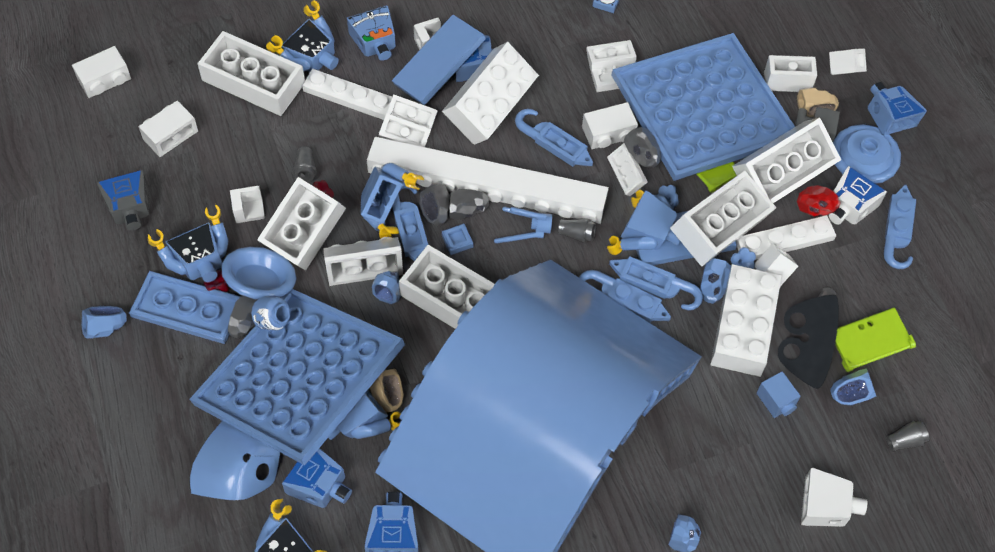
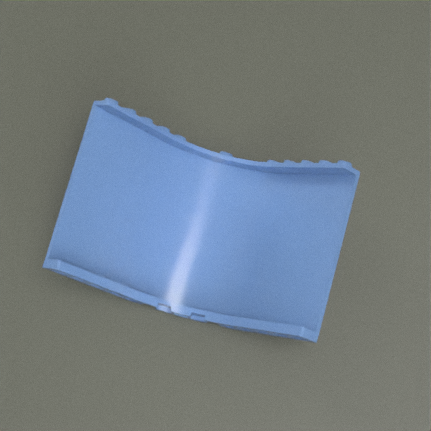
[375,260,702,552]

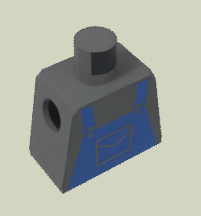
[97,170,150,230]

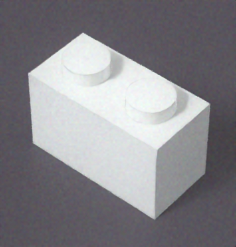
[72,46,131,98]
[764,55,817,92]
[138,101,198,157]
[582,102,638,149]

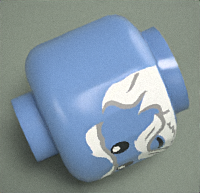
[251,296,290,330]

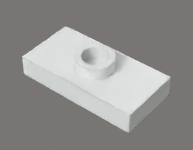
[607,143,648,196]

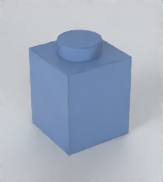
[756,371,801,418]

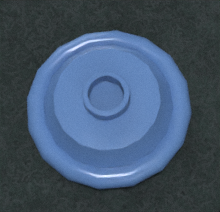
[833,124,901,184]
[221,246,296,300]

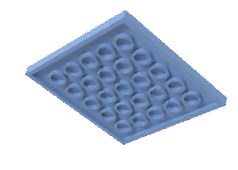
[611,33,795,181]
[190,289,405,465]

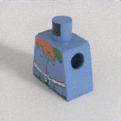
[347,6,396,60]

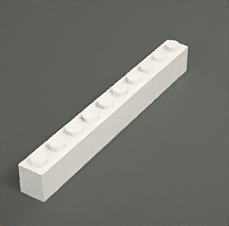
[367,137,609,224]

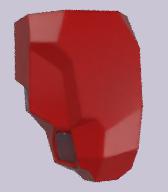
[797,185,841,217]

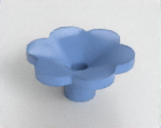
[657,185,679,209]
[730,247,756,269]

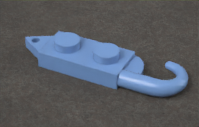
[515,109,593,167]
[392,182,428,261]
[884,185,916,269]
[609,256,703,310]
[579,270,671,323]

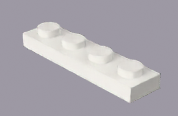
[302,69,392,120]
[735,215,836,260]

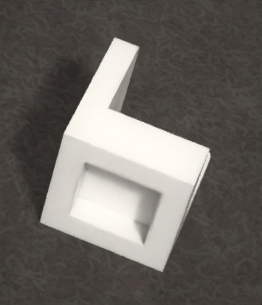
[414,18,441,50]
[829,49,867,75]
[230,186,265,223]
[755,243,798,286]

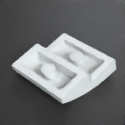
[586,40,636,92]
[379,94,438,147]

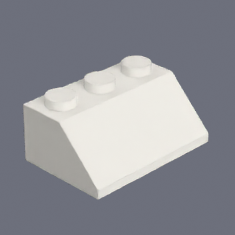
[323,237,403,286]

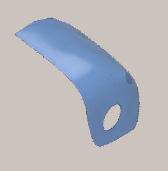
[190,421,280,500]

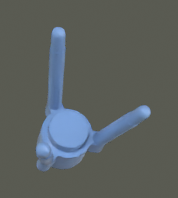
[494,207,552,243]

